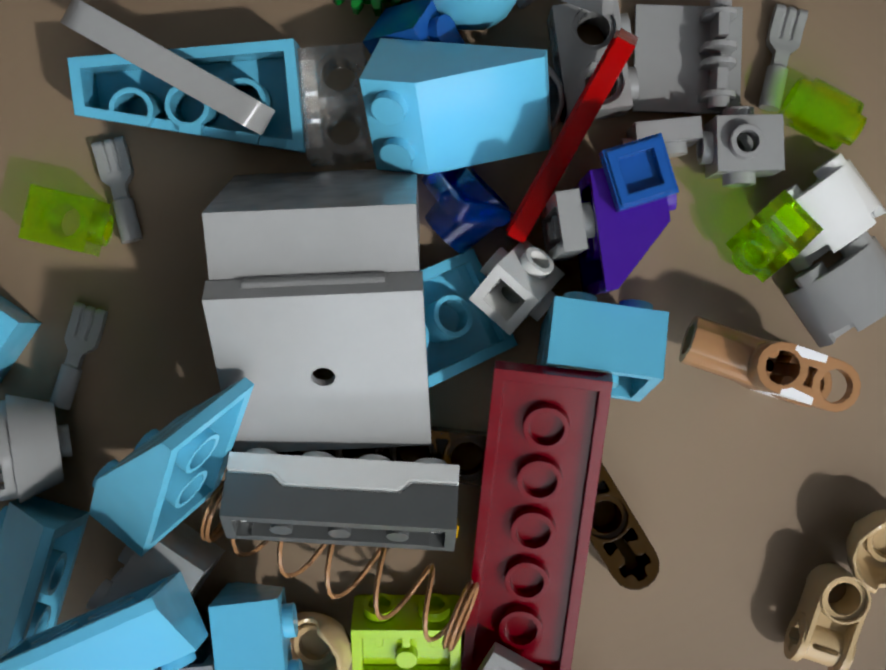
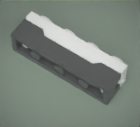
[219,448,460,551]

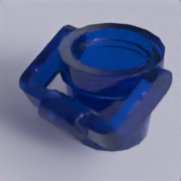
[422,166,514,255]

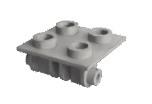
[632,0,743,114]

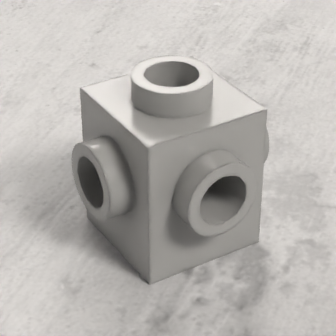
[696,106,785,187]

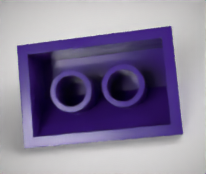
[573,168,677,295]

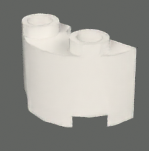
[760,153,886,272]

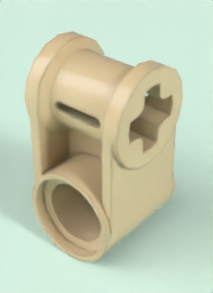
[784,563,871,670]

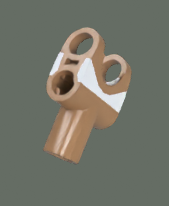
[679,315,861,412]

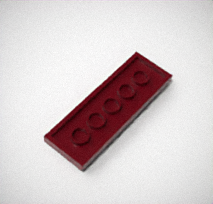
[461,360,613,670]

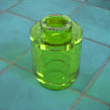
[779,76,867,150]

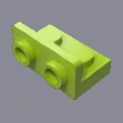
[351,593,461,670]

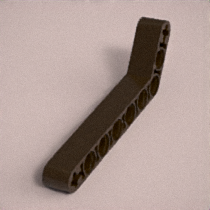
[231,426,660,590]

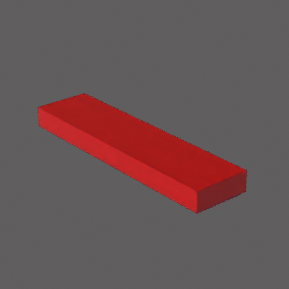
[506,28,639,244]

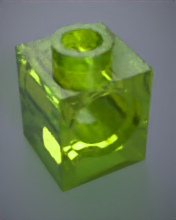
[18,184,114,256]

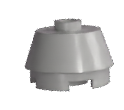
[0,394,72,504]

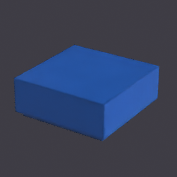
[599,133,679,213]

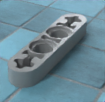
[60,0,276,135]

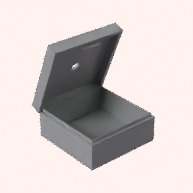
[202,169,431,452]

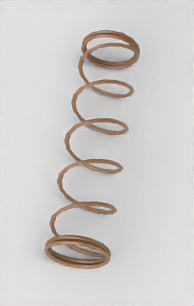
[200,479,479,652]

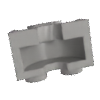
[784,231,886,348]

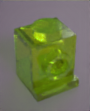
[725,190,823,283]

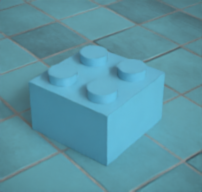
[536,291,669,402]

